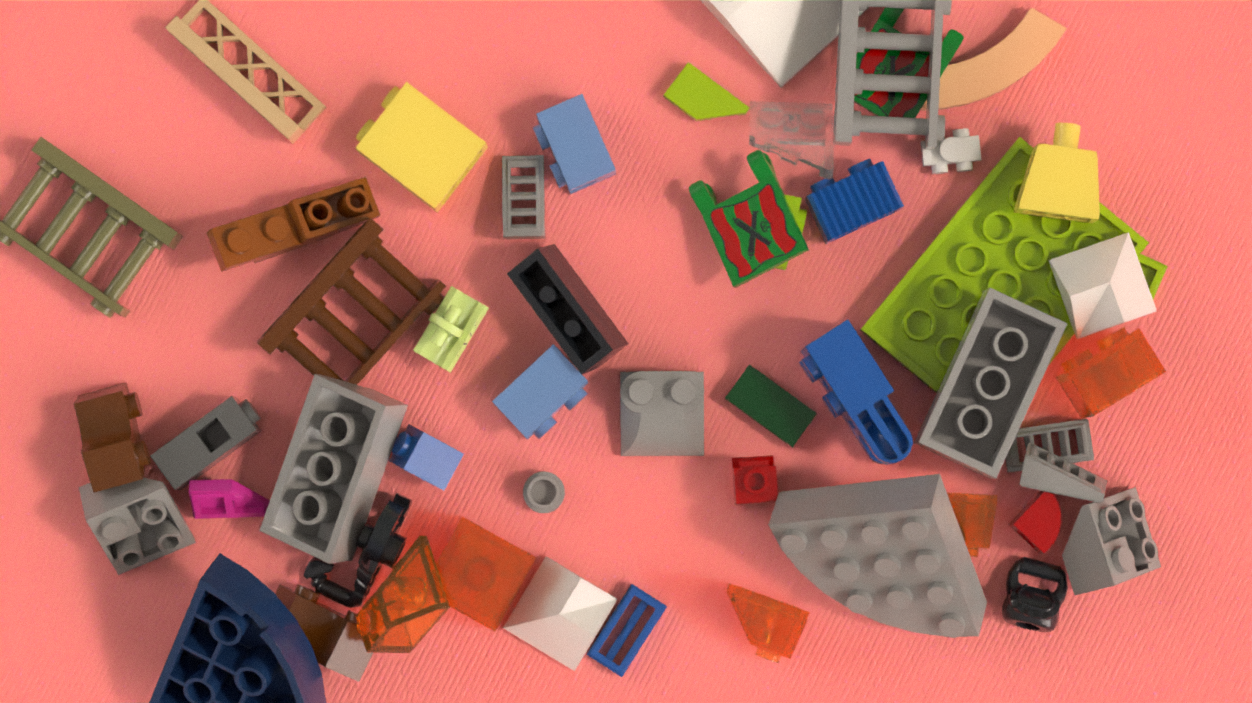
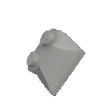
[620,371,704,456]

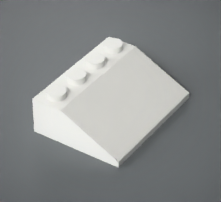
[700,0,869,88]

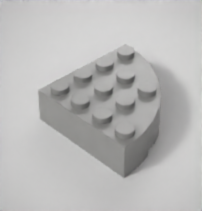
[768,474,987,638]

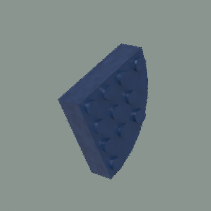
[149,553,326,703]

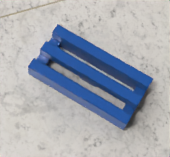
[587,584,667,677]

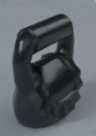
[1002,557,1068,632]

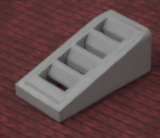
[502,155,545,240]
[1005,419,1094,473]
[1019,443,1107,503]

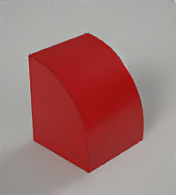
[1008,490,1061,554]

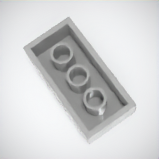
[914,288,1067,479]

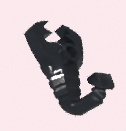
[304,493,412,608]

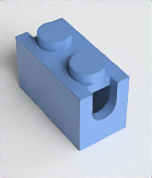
[532,94,616,194]
[492,344,588,439]

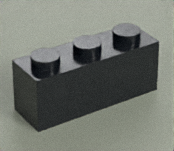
[507,244,629,375]

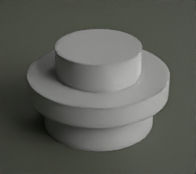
[523,471,565,513]

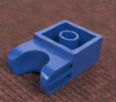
[799,319,913,465]

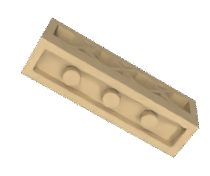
[165,0,327,144]

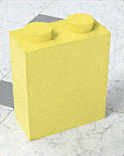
[355,82,488,213]

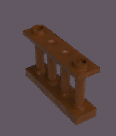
[257,217,446,385]

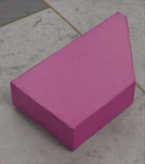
[189,479,270,519]

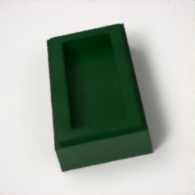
[725,364,817,447]

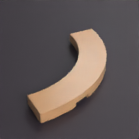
[920,7,1067,111]

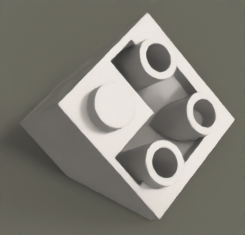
[79,477,196,575]
[1062,487,1161,595]

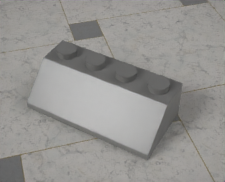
[259,374,408,564]

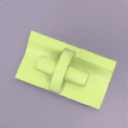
[413,286,489,373]

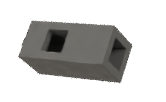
[150,396,261,490]

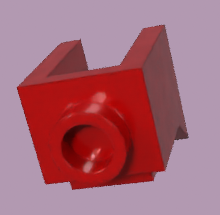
[732,455,778,505]

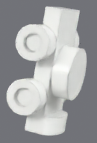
[920,128,982,174]

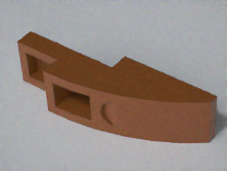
[207,177,380,272]

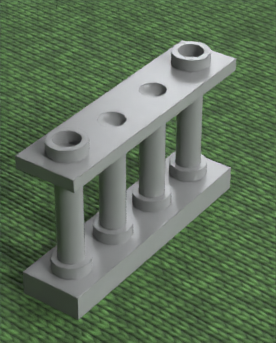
[833,0,952,150]

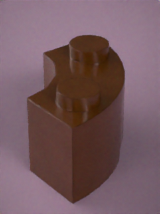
[74,382,151,493]
[275,584,382,682]

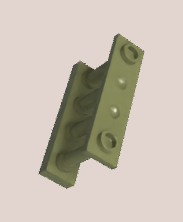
[0,137,183,318]

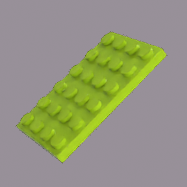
[860,137,1149,393]

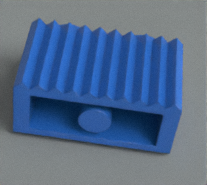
[805,159,904,244]

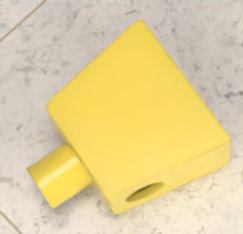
[1014,122,1100,224]

